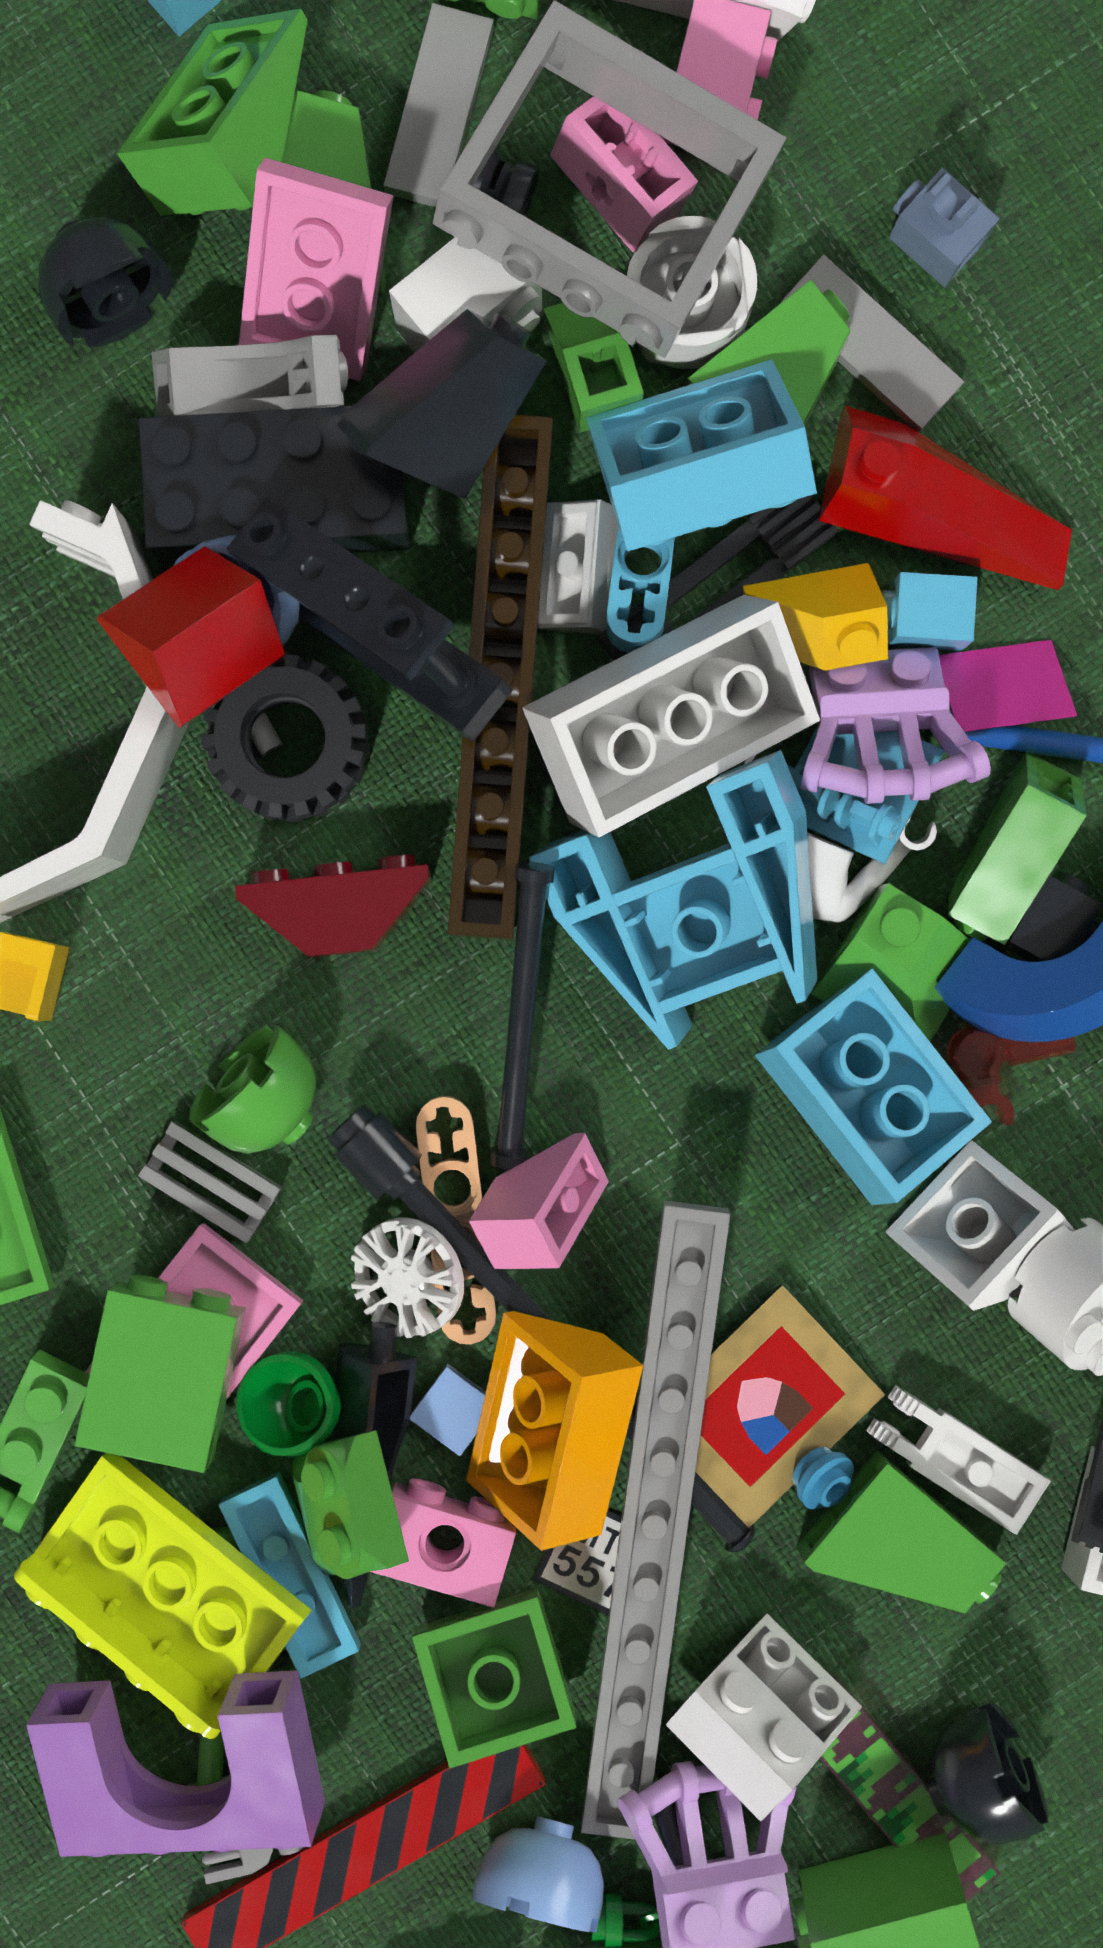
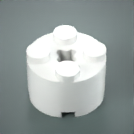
[627,216,757,369]
[1008,1218,1103,1376]

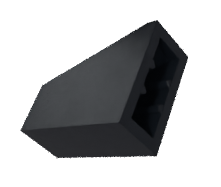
[337,309,547,499]

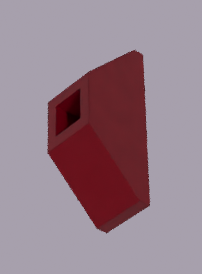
[235,855,432,957]

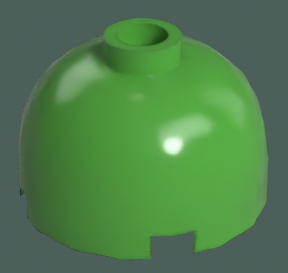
[189,1025,316,1154]

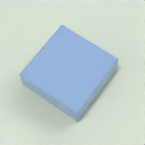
[410,1363,486,1456]

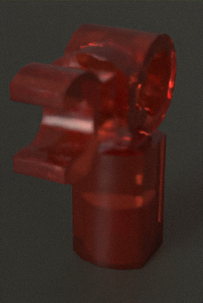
[948,1027,1076,1125]

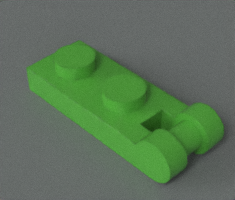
[0,1349,90,1534]

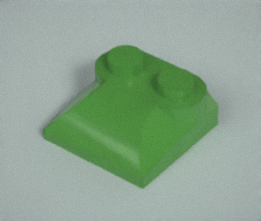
[292,1430,409,1579]

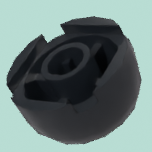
[38,217,173,347]
[927,1702,1049,1845]

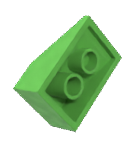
[117,9,308,216]

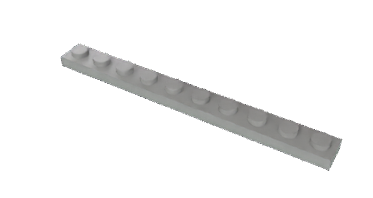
[581,1200,730,1840]

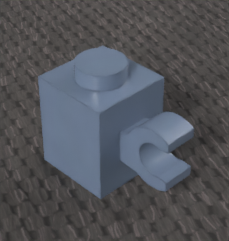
[889,168,1000,288]

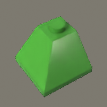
[810,883,971,1041]

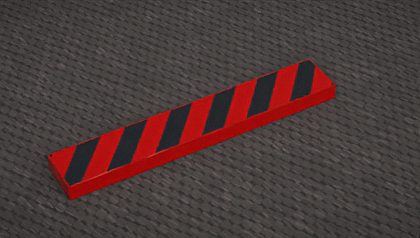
[181,1744,545,1948]

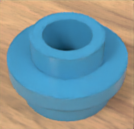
[792,1447,854,1509]

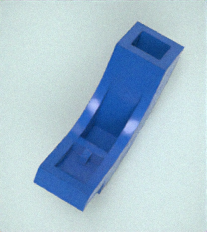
[935,922,1103,1042]

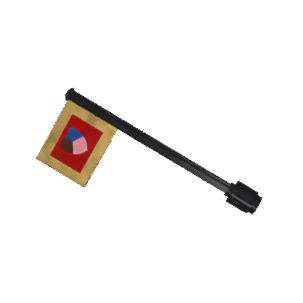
[327,1103,885,1553]

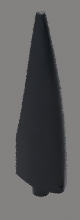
[333,1322,417,1608]

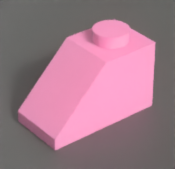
[469,1133,609,1269]

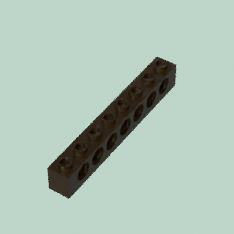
[447,415,553,941]

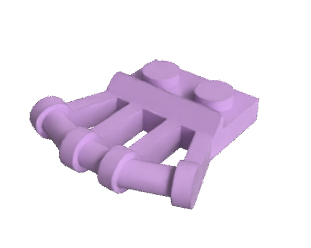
[801,647,991,804]
[617,1761,796,1948]

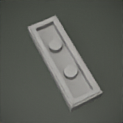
[383,3,494,207]
[781,255,964,433]

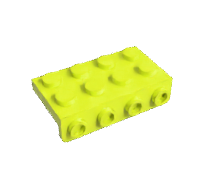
[14,1453,312,1739]

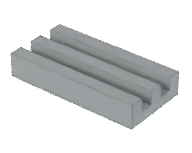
[138,1121,282,1243]

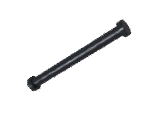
[489,862,555,1170]

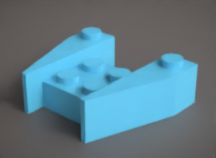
[529,750,817,1050]

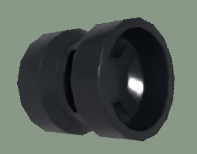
[473,149,540,217]

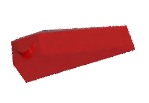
[819,406,1072,590]

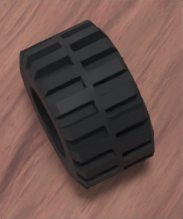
[202,654,371,822]

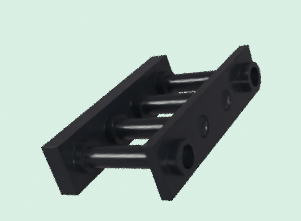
[226,496,513,742]

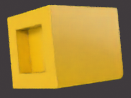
[0,932,69,1021]

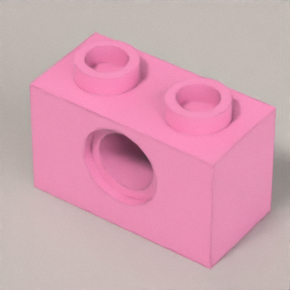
[370,1479,516,1608]

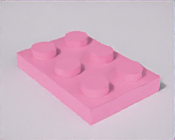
[239,158,393,381]
[85,1223,304,1398]

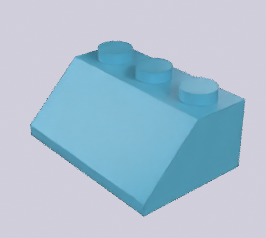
[586,359,817,552]
[755,969,992,1205]

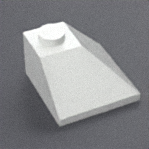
[886,1140,1076,1311]

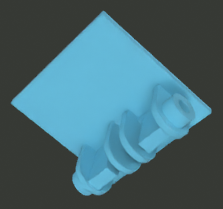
[787,726,945,864]

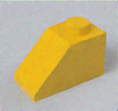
[743,563,888,671]

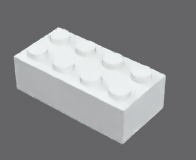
[522,595,820,838]

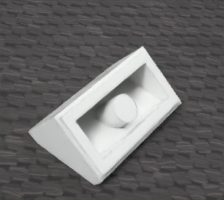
[538,500,618,634]

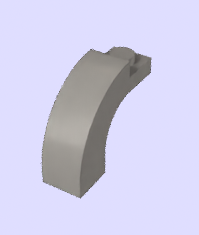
[151,335,348,417]

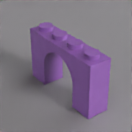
[26,1671,325,1857]

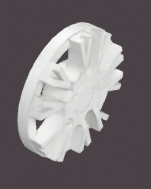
[351,1217,464,1338]

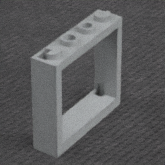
[432,0,787,358]

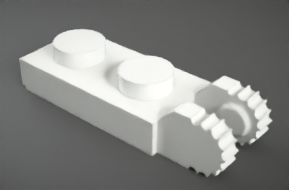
[866,1385,1051,1535]

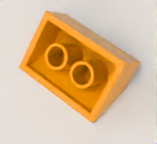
[466,1311,643,1551]

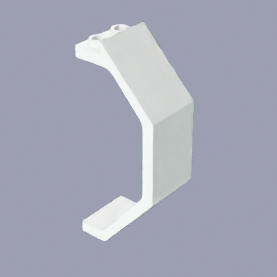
[0,500,190,923]

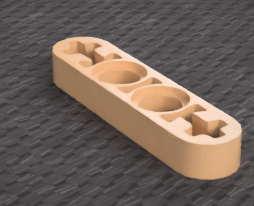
[416,1096,496,1344]

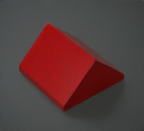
[97,546,285,728]

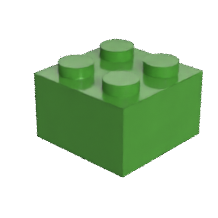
[412,1588,576,1769]

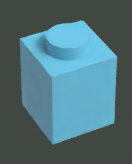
[881,572,977,652]

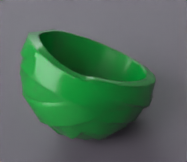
[236,1351,341,1457]

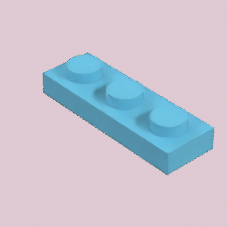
[218,1471,361,1679]

